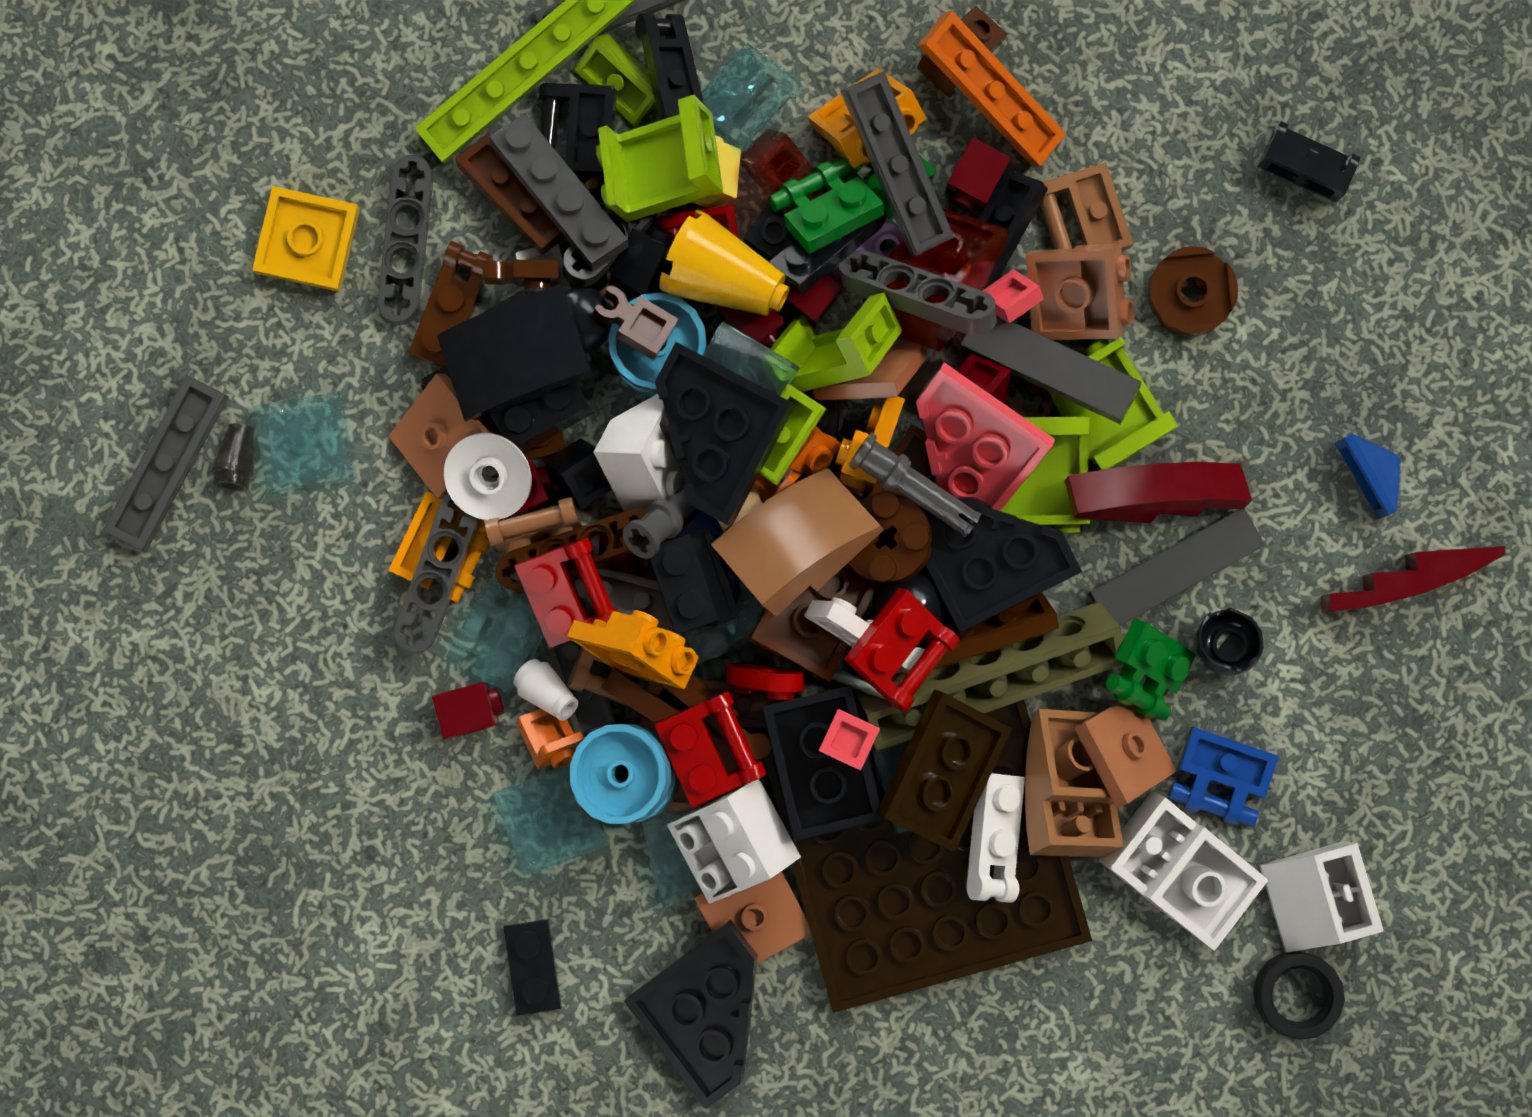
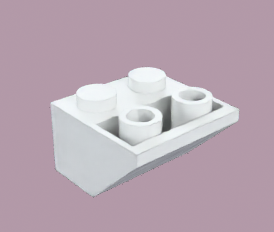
[593,394,685,512]
[667,779,801,904]
[1259,841,1384,952]

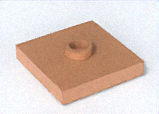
[813,343,928,400]
[389,373,494,499]
[1074,701,1177,808]
[693,871,811,964]

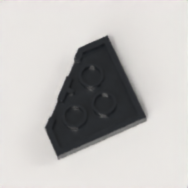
[655,342,796,526]
[920,496,1082,633]
[624,919,758,1109]

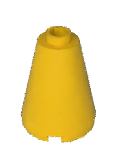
[659,210,790,316]

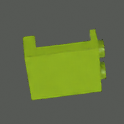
[596,95,723,222]
[762,292,903,395]
[1048,337,1178,471]
[1001,416,1090,533]

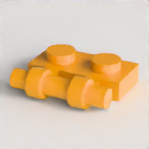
[388,491,490,603]

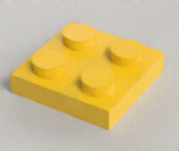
[252,186,361,292]

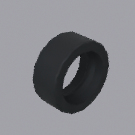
[1253,951,1345,1040]

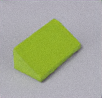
[572,34,656,128]
[760,384,826,485]

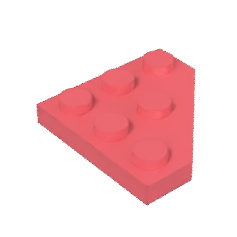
[916,363,1055,511]

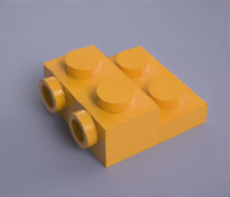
[807,68,927,169]
[834,396,905,497]
[566,610,699,689]

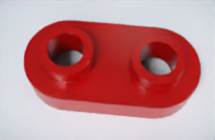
[725,663,804,700]

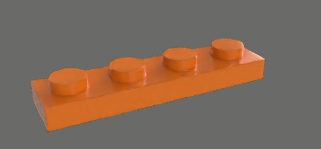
[918,11,1066,167]

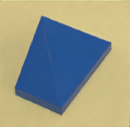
[1335,434,1401,519]

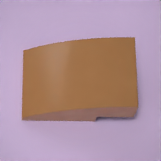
[711,468,884,617]
[1025,709,1124,857]

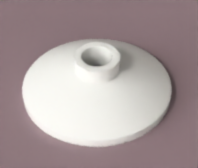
[443,433,532,520]

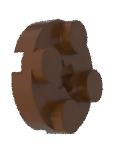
[1148,246,1238,336]
[849,491,933,584]

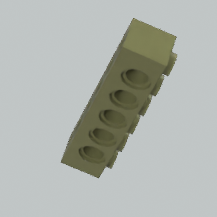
[852,602,1124,751]

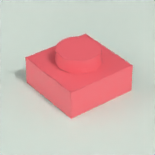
[983,269,1044,323]
[818,709,880,770]

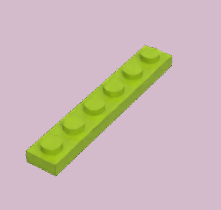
[414,0,639,164]

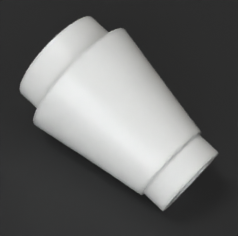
[513,659,579,721]

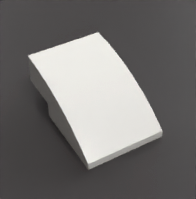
[1098,791,1268,951]

